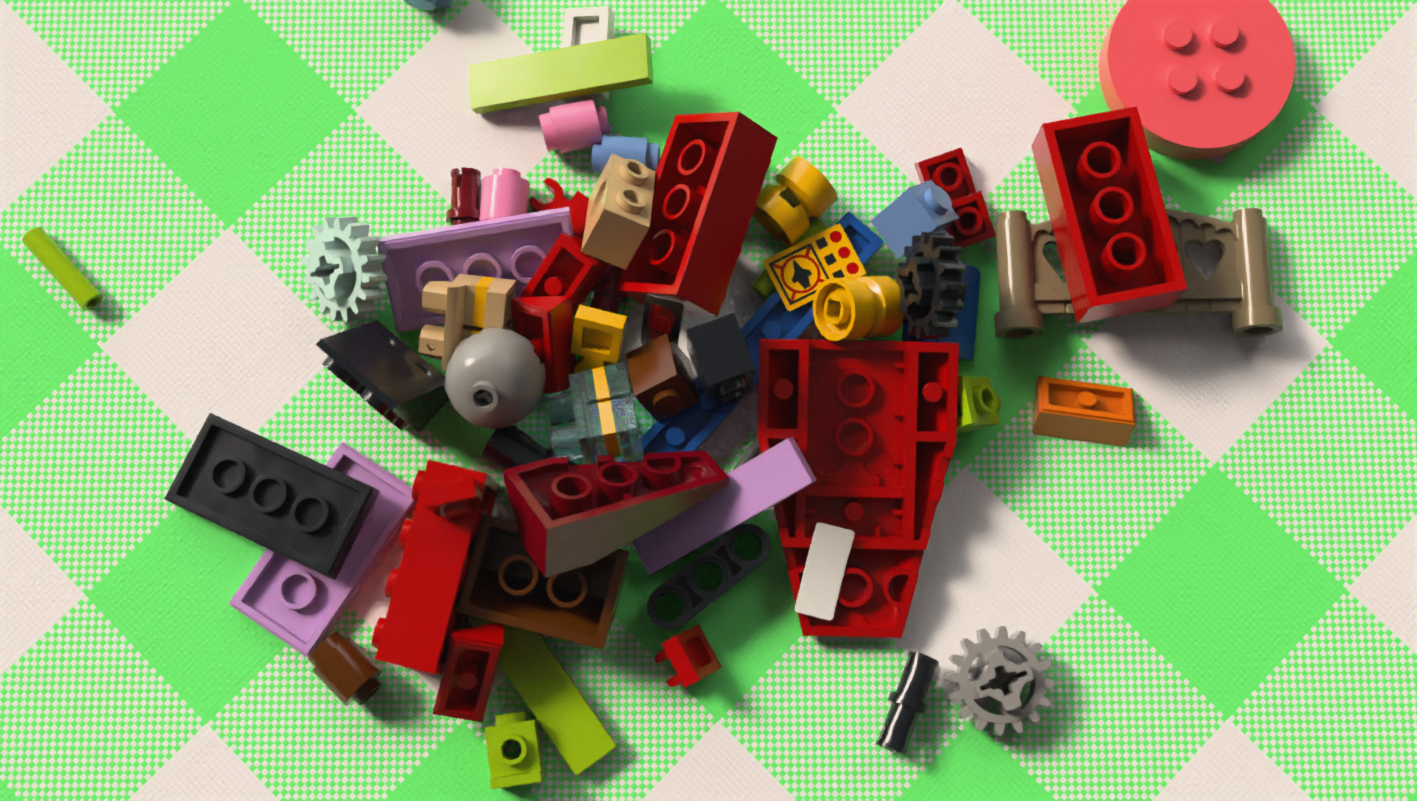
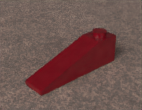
[503,450,730,578]

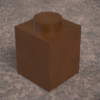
[625,333,700,422]

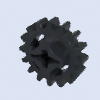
[896,232,967,340]

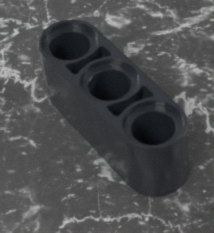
[647,523,770,630]

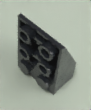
[316,320,449,433]

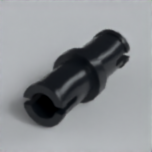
[876,651,939,756]

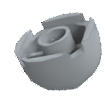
[445,327,546,430]

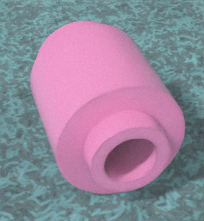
[539,98,611,154]
[479,168,530,221]

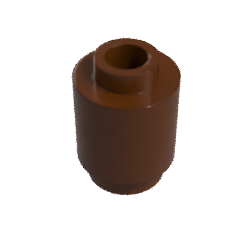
[308,632,383,706]

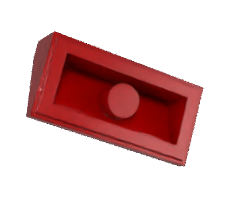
[520,233,610,317]
[511,296,576,397]
[433,623,504,722]

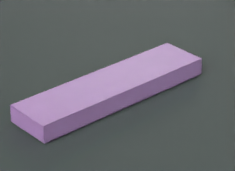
[631,437,817,575]

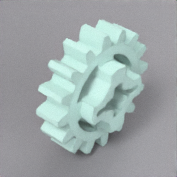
[302,216,387,321]

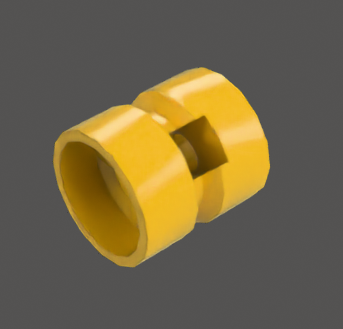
[752,156,838,247]
[813,276,905,341]

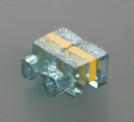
[545,362,644,464]

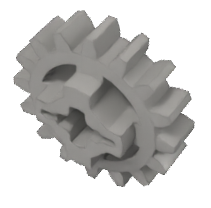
[944,626,1056,736]

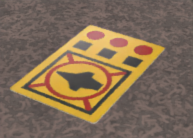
[763,223,866,312]

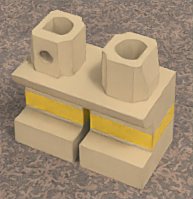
[418,274,516,371]

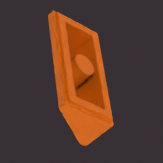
[1032,376,1136,446]

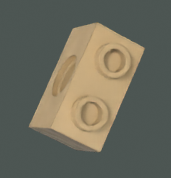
[581,153,656,270]

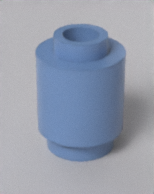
[591,135,660,175]

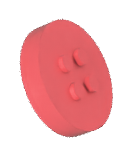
[1099,0,1295,160]

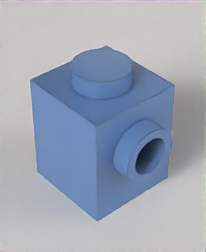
[871,180,959,259]

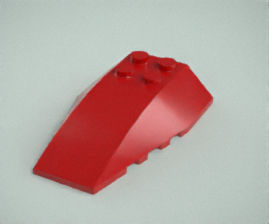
[757,339,959,638]

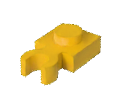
[571,305,627,382]

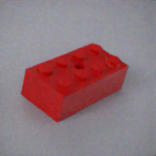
[1031,106,1188,324]
[615,112,778,317]
[371,459,500,674]

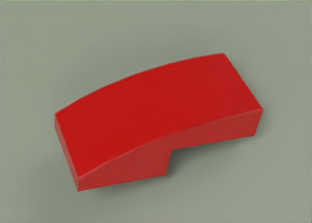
[914,147,996,248]

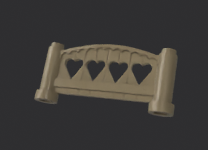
[994,208,1283,339]

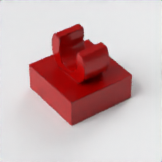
[654,624,722,688]

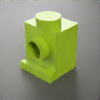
[957,375,1001,433]
[484,711,546,789]

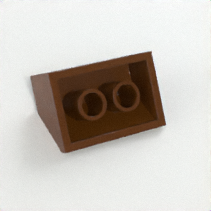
[456,514,631,650]

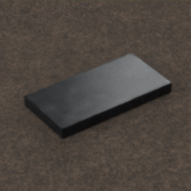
[164,413,380,580]

